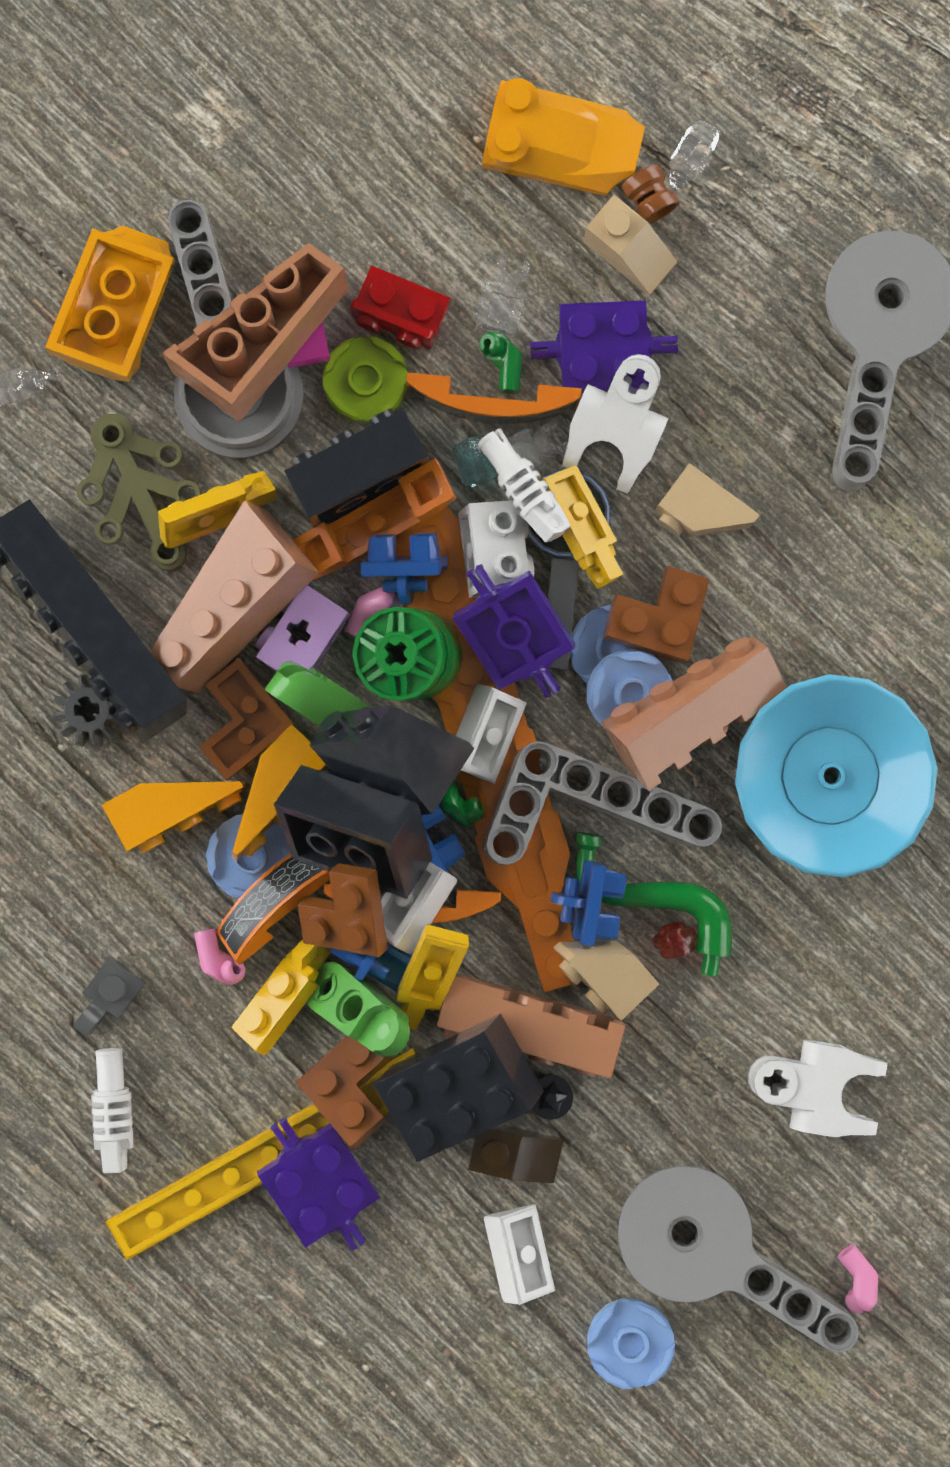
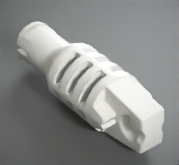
[478,429,571,542]
[91,1048,134,1173]

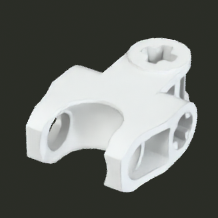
[562,354,669,494]
[747,1040,887,1137]

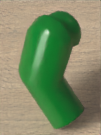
[479,332,522,394]
[439,778,485,826]

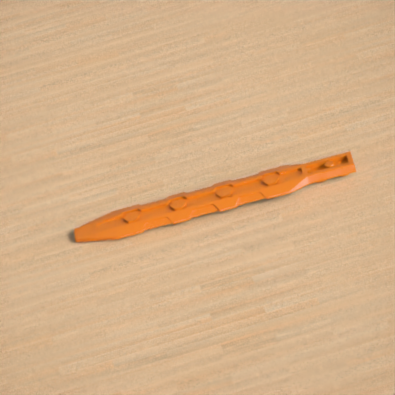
[396,506,574,993]

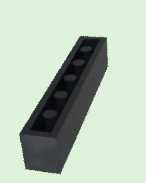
[0,499,187,743]

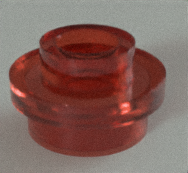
[652,922,697,958]

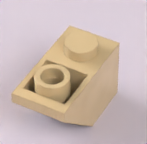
[553,941,659,1021]

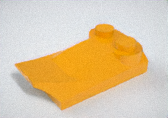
[482,78,645,197]
[45,225,175,382]

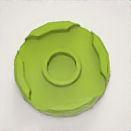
[323,336,408,423]

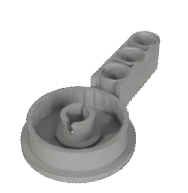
[168,200,304,459]
[825,231,950,492]
[618,1166,859,1353]

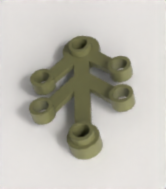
[77,414,202,572]

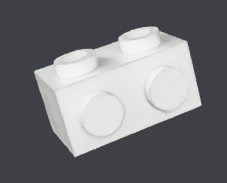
[458,500,534,598]

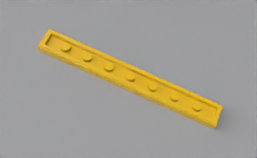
[105,1047,416,1261]

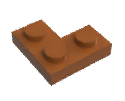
[602,566,710,664]
[199,658,296,781]
[297,863,388,957]
[295,1036,393,1150]

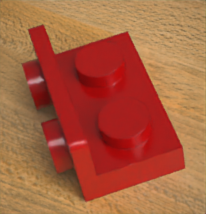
[350,265,451,350]

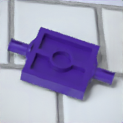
[530,300,678,393]
[453,564,575,698]
[257,1117,380,1250]

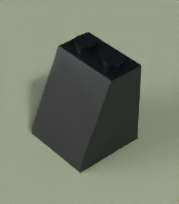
[310,705,474,815]

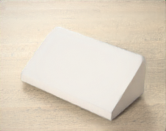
[456,684,527,784]
[381,862,457,954]
[484,1204,555,1305]

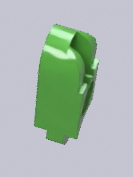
[265,661,373,726]
[307,962,410,1058]

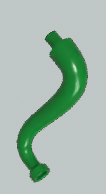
[575,832,732,976]

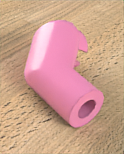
[344,587,403,637]
[194,928,246,985]
[837,1244,878,1314]

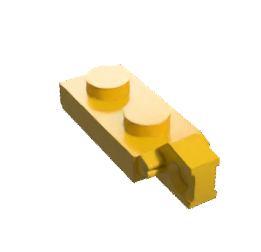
[540,465,623,589]
[158,471,276,549]
[396,924,469,1030]
[231,939,331,1055]

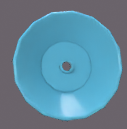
[735,674,938,878]

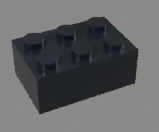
[284,409,429,527]
[274,765,433,899]
[374,1013,544,1162]

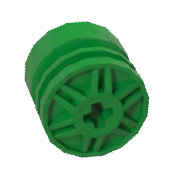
[353,607,463,701]

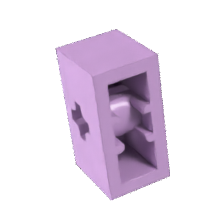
[256,585,351,671]

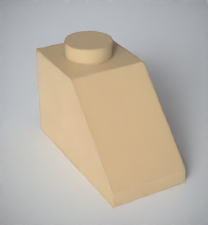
[583,195,677,296]
[654,463,760,537]

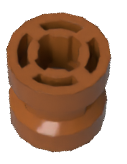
[622,164,680,224]

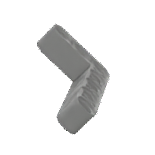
[482,741,722,865]

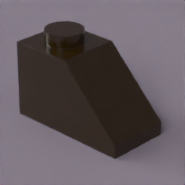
[468,1124,564,1183]

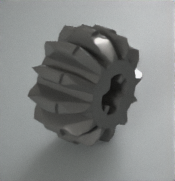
[53,674,120,748]

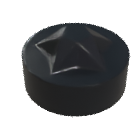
[532,1074,573,1120]

